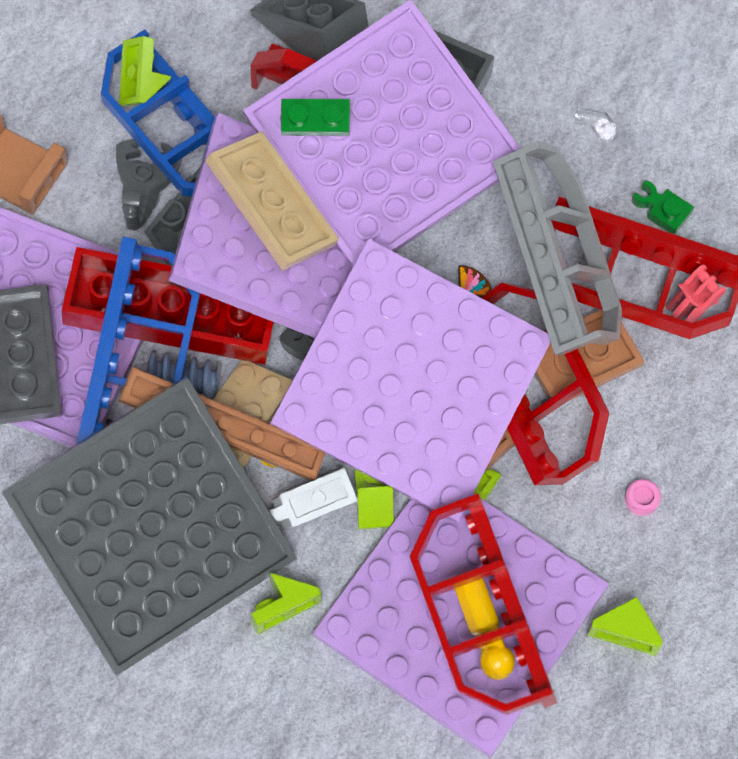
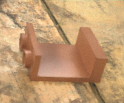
[0,115,68,215]

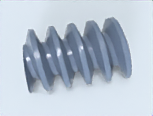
[147,350,221,400]

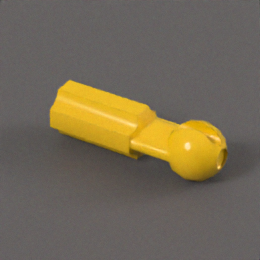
[455,578,515,680]

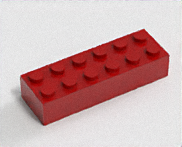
[61,247,274,365]

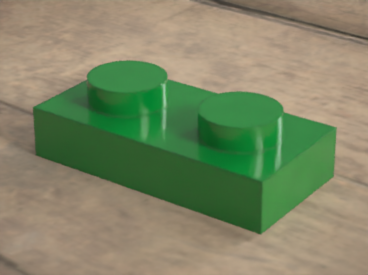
[281,99,350,136]

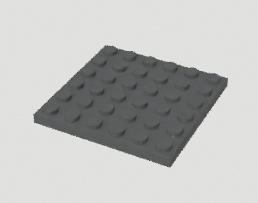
[1,377,297,676]

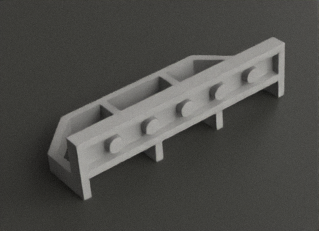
[493,141,622,356]

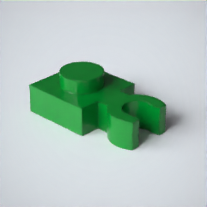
[631,180,694,234]

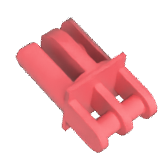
[665,264,726,323]

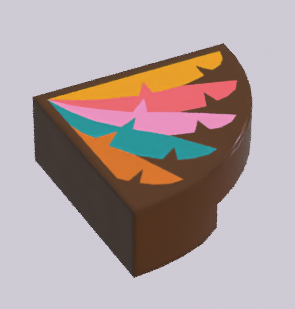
[458,265,492,298]

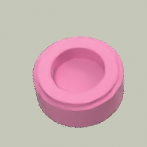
[625,479,661,516]

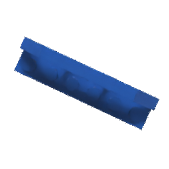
[101,29,215,197]
[76,236,200,444]

